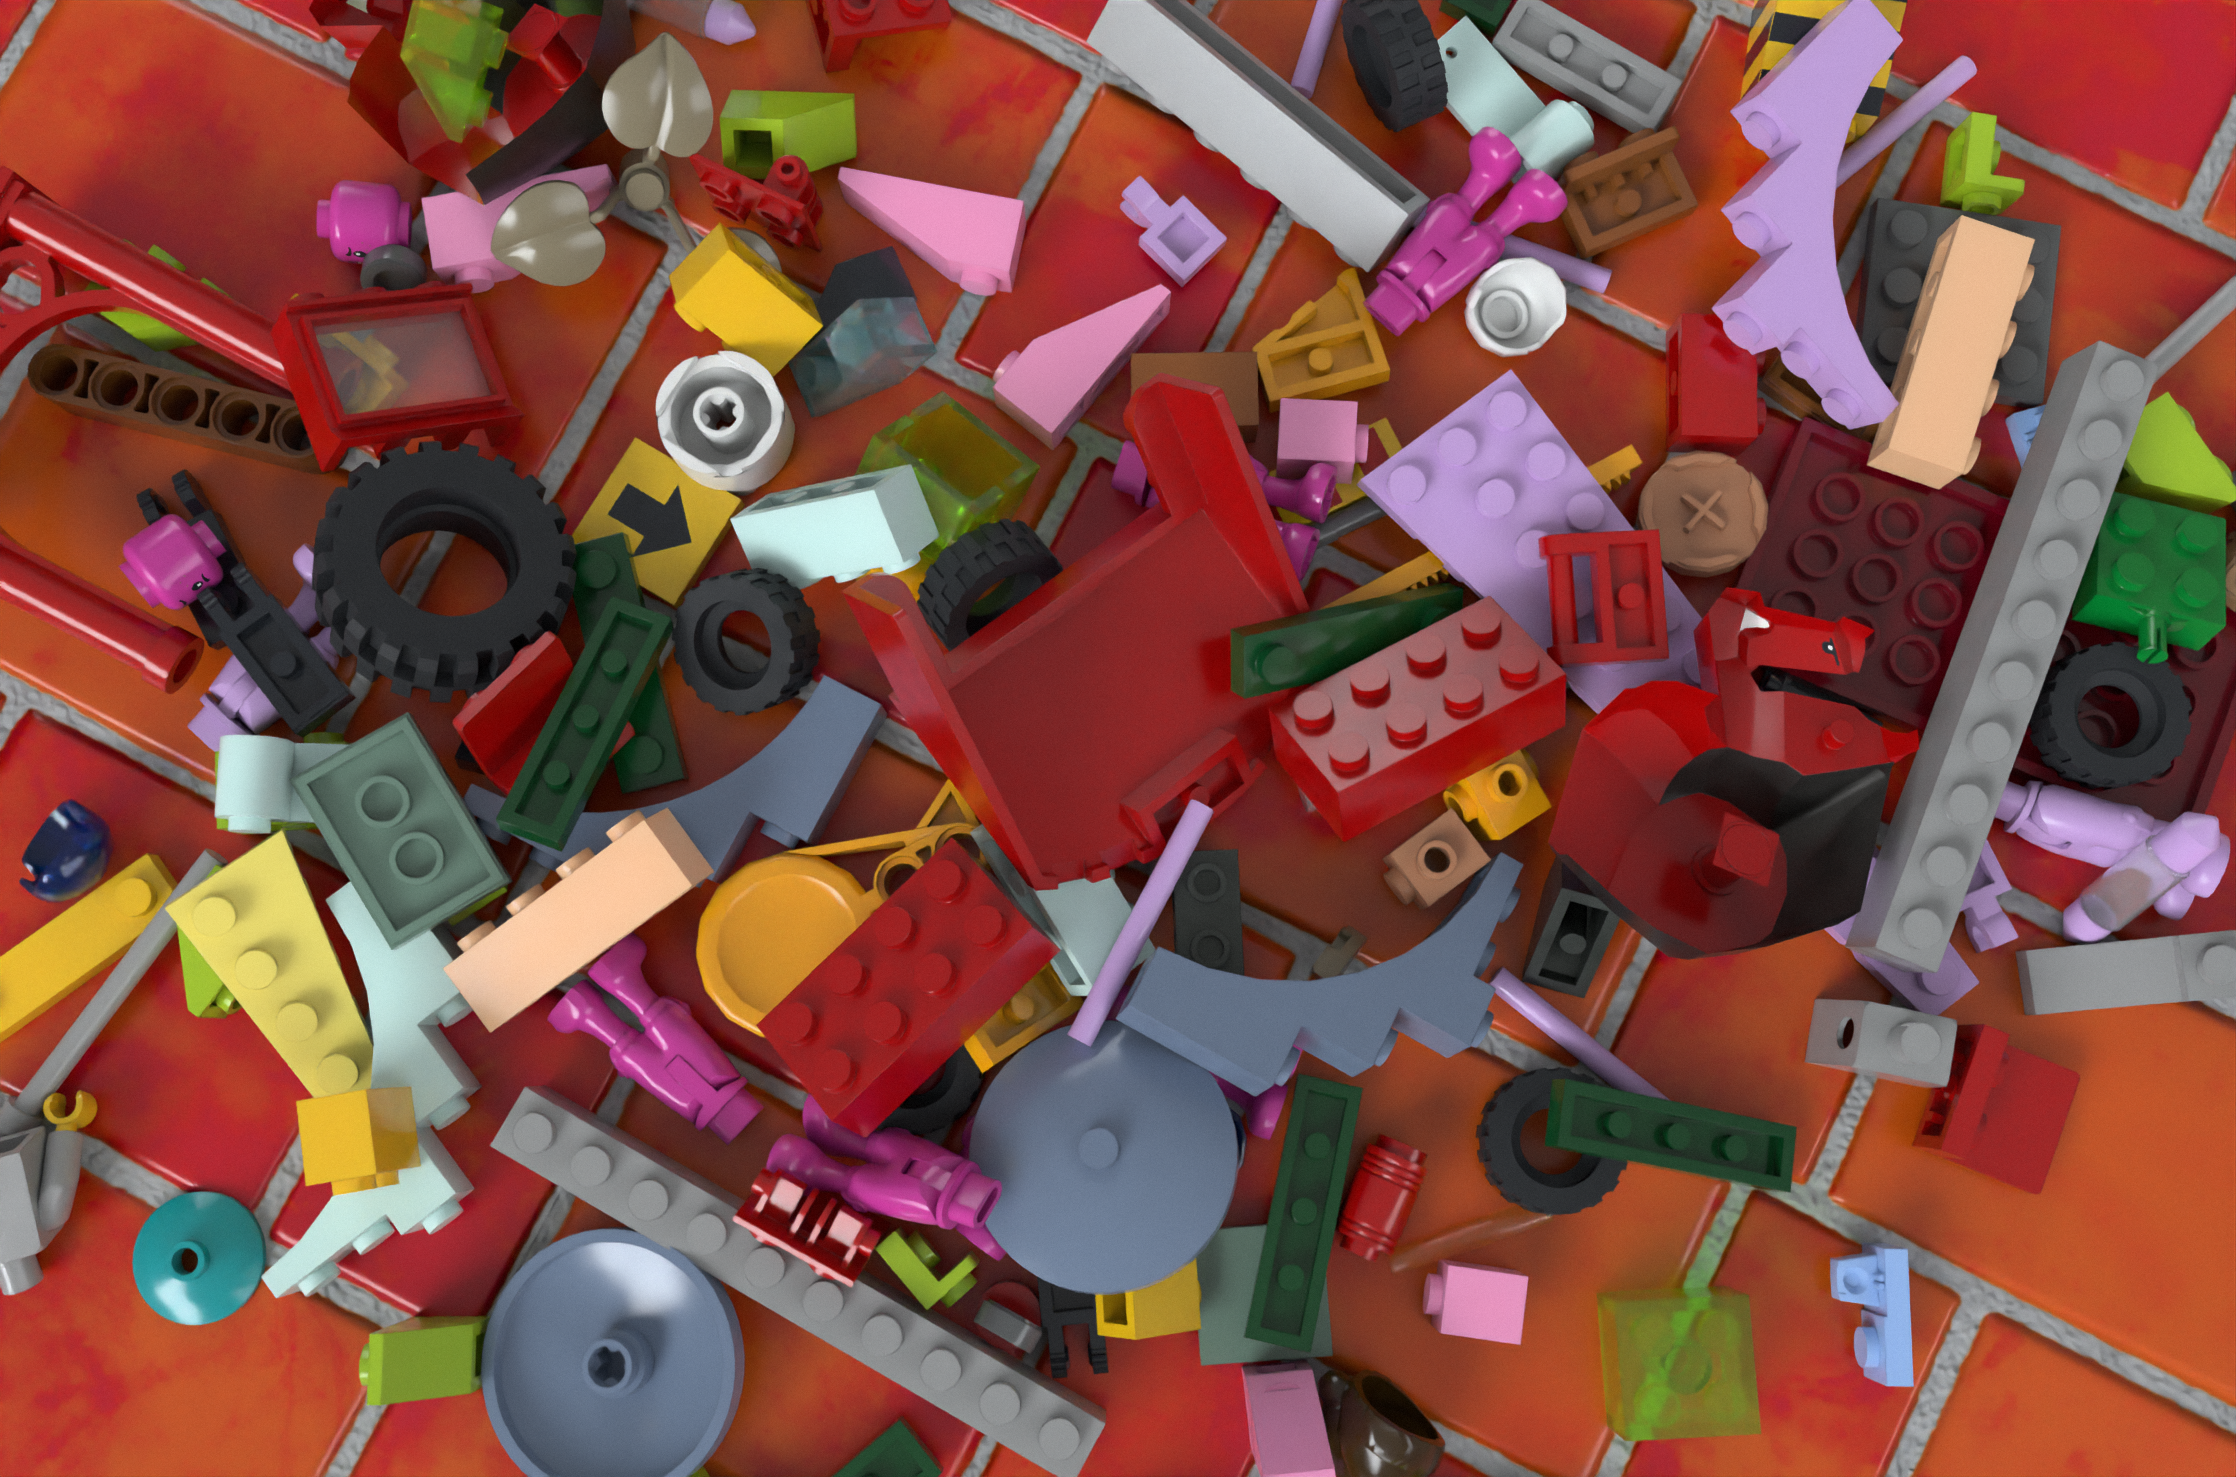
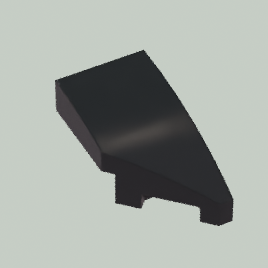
[803,246,918,351]

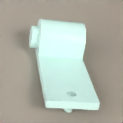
[1437,16,1594,184]
[215,735,349,833]

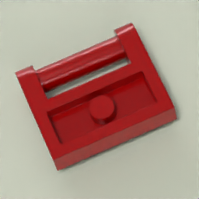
[1538,529,1669,668]

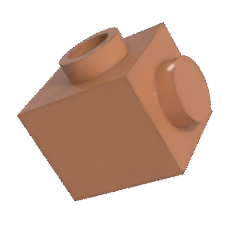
[1382,808,1491,910]

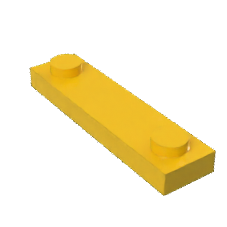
[0,853,178,1043]

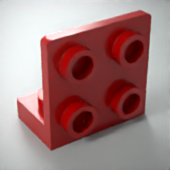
[805,0,952,73]
[453,631,635,796]
[1912,1024,2080,1195]

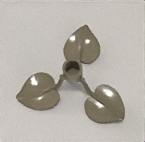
[491,32,782,286]

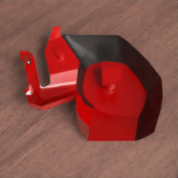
[309,0,636,205]
[1548,587,1920,960]

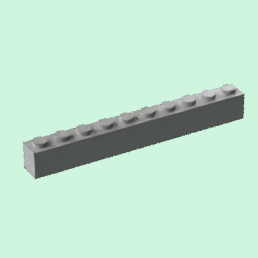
[1845,340,2160,973]
[490,1085,1106,1477]

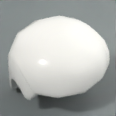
[1464,257,1567,357]

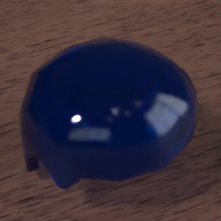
[19,799,115,903]

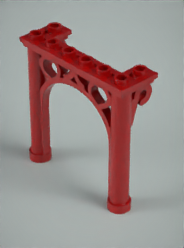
[0,165,363,694]

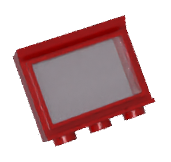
[270,281,525,472]

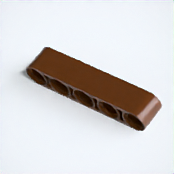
[27,344,349,475]

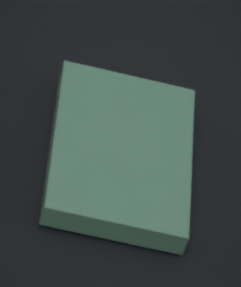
[289,712,513,950]

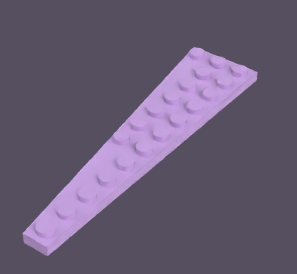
[1357,369,1980,1016]

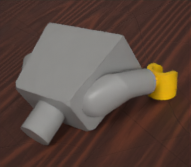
[0,1090,98,1295]

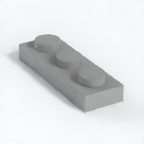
[1492,0,1683,133]

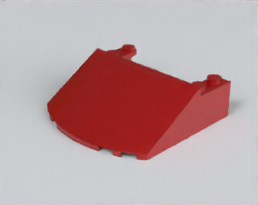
[842,372,1320,891]

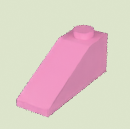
[421,164,619,293]
[838,167,1026,296]
[993,284,1171,450]

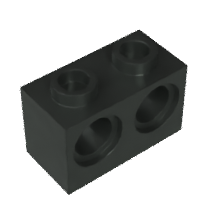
[1172,849,1244,976]

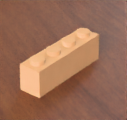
[1867,215,2035,490]
[443,807,714,1033]

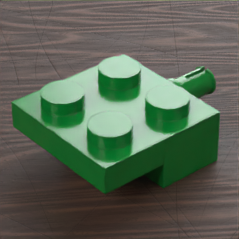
[2072,491,2226,664]

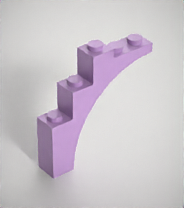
[1711,0,1903,430]

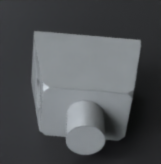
[1805,999,1957,1088]

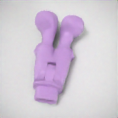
[187,543,339,752]
[1995,781,2231,921]

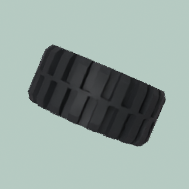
[312,441,577,703]

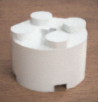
[656,351,795,496]

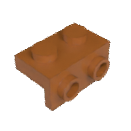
[1558,126,1699,260]

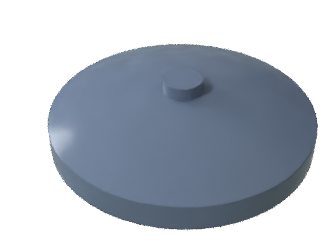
[969,1020,1239,1295]
[481,1227,745,1477]

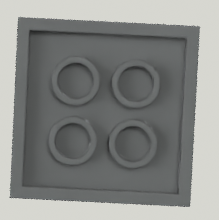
[1855,198,2061,409]

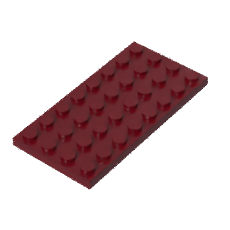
[1731,416,2236,823]

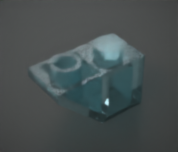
[788,297,937,417]

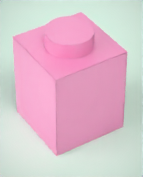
[1276,398,1369,484]
[1423,1259,1528,1345]

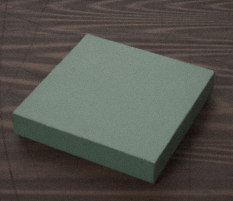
[1196,1223,1333,1366]

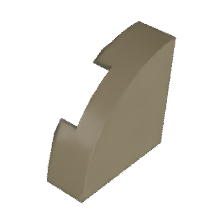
[1312,925,1368,980]

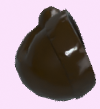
[1318,1369,1446,1477]

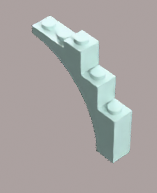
[261,882,482,1298]

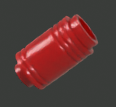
[1335,1133,1429,1263]

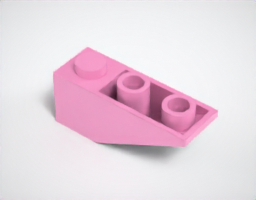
[1242,1360,1336,1477]

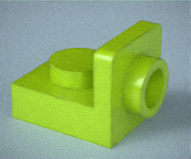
[1940,112,2025,215]
[875,1226,980,1310]

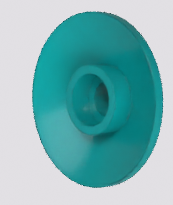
[132,1191,266,1325]

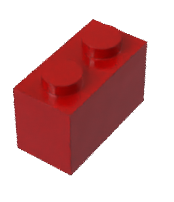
[1666,313,1766,455]

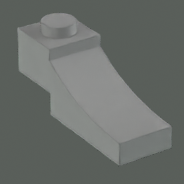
[2015,930,2236,1015]

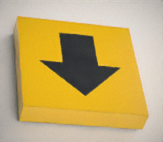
[572,437,744,608]

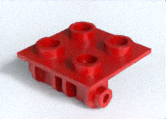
[688,153,823,253]
[732,1167,891,1288]

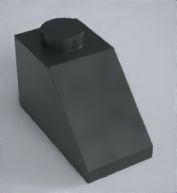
[1522,855,1620,998]

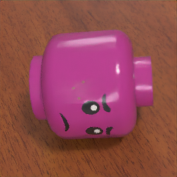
[317,180,412,264]
[118,514,226,610]

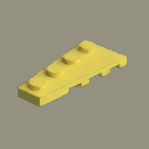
[165,827,374,1098]

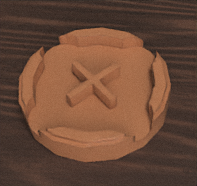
[1637,450,1768,578]

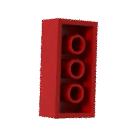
[1269,596,1566,842]
[756,838,1060,1138]

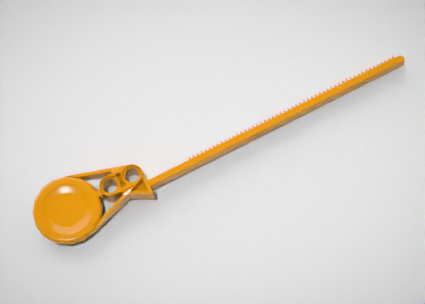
[696,444,1643,1037]

